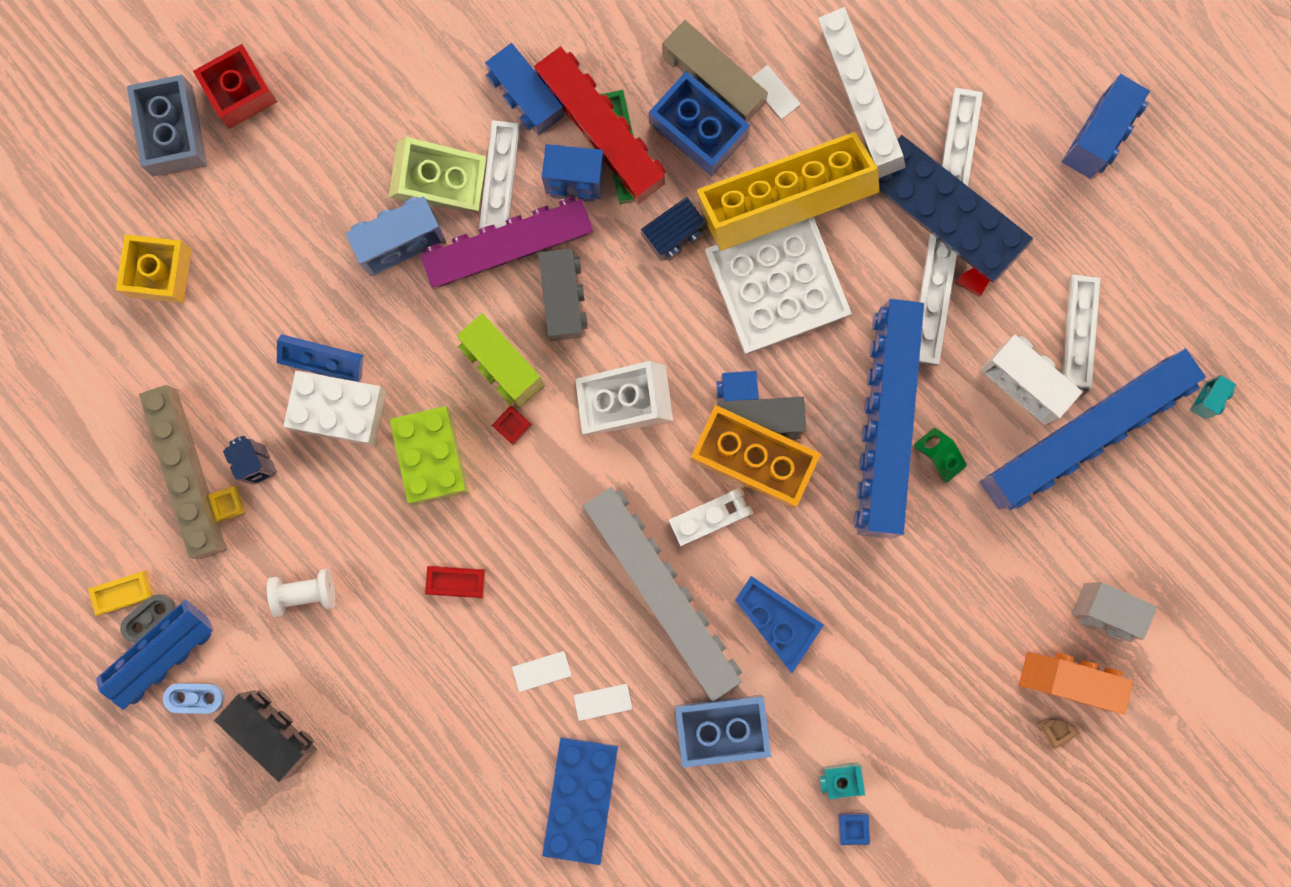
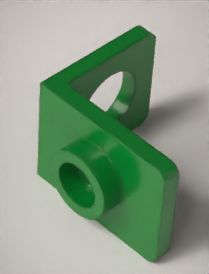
[914,428,967,483]

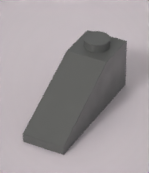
[717,397,807,440]

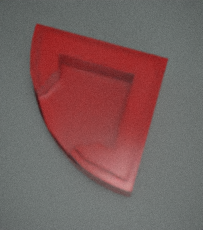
[955,268,989,297]

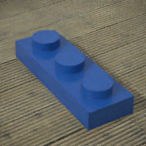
[277,334,364,382]

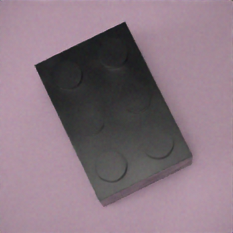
[214,690,317,782]

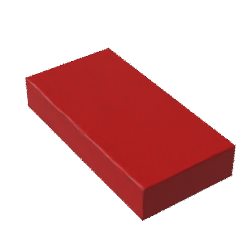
[425,566,486,598]

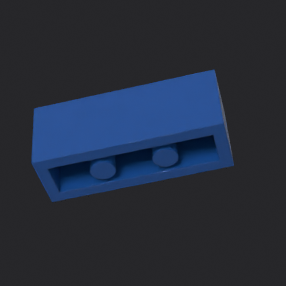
[485,43,565,136]

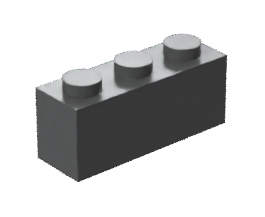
[539,249,588,341]

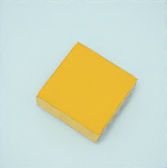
[208,486,246,522]

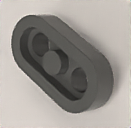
[120,595,176,643]

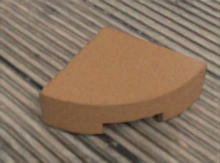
[1037,719,1080,749]

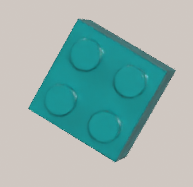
[1190,375,1237,419]

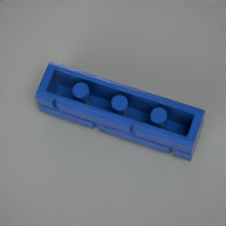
[96,599,213,710]

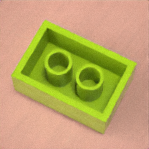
[456,313,545,408]
[389,406,469,506]

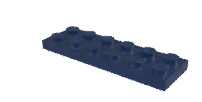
[879,135,1033,284]

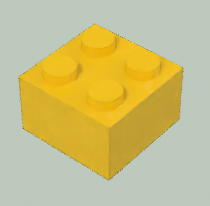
[116,234,192,304]

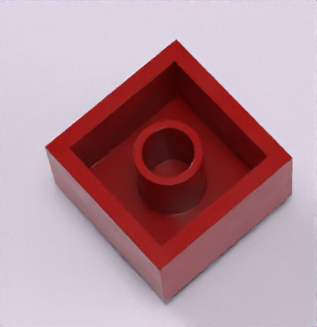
[193,44,278,129]

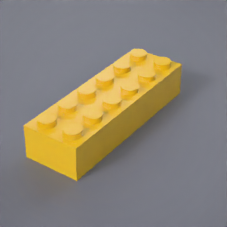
[697,131,879,251]

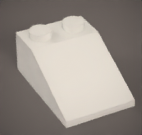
[575,361,673,435]

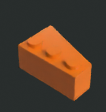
[1018,652,1133,715]

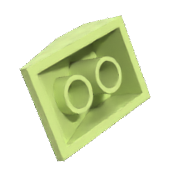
[388,137,486,212]

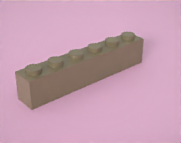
[139,385,227,559]

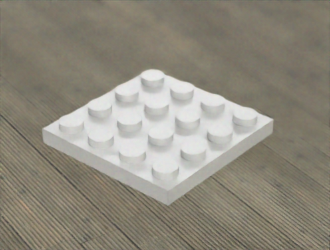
[705,217,852,355]

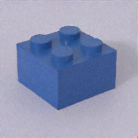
[541,144,605,202]

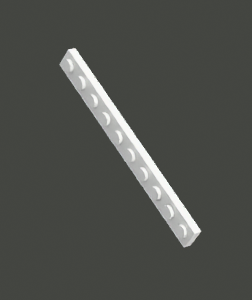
[919,88,983,366]

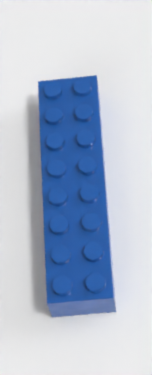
[853,299,924,539]
[979,348,1206,510]

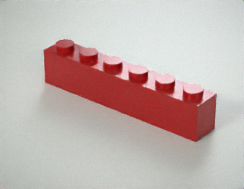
[534,46,666,204]

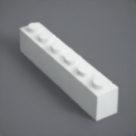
[818,7,906,178]

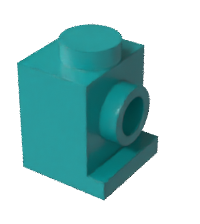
[819,762,865,800]

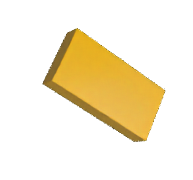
[88,571,153,616]

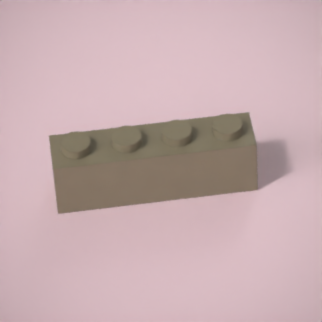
[662,20,768,122]

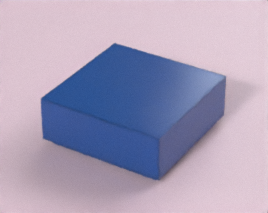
[838,813,870,845]

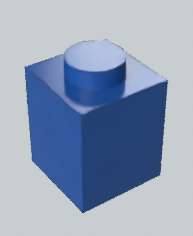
[716,371,759,402]

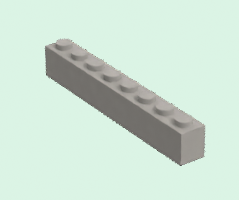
[583,486,742,702]

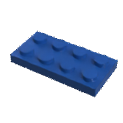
[542,737,618,865]

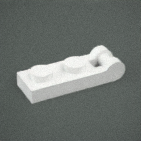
[669,487,753,547]

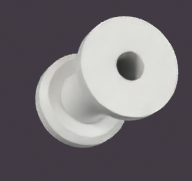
[267,568,336,618]

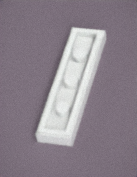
[479,120,520,229]
[1062,275,1101,390]

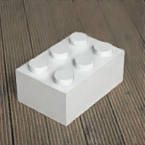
[979,334,1082,425]
[283,370,386,446]

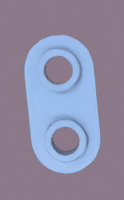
[163,683,225,714]

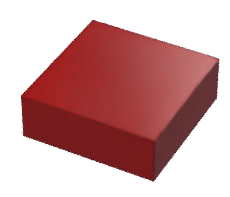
[491,405,532,445]

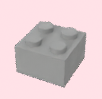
[1072,582,1157,643]

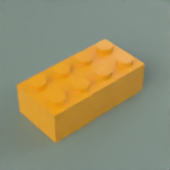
[690,405,821,509]

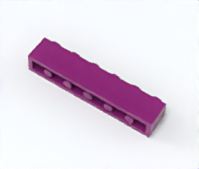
[420,196,593,289]

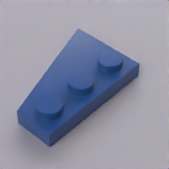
[735,576,824,673]

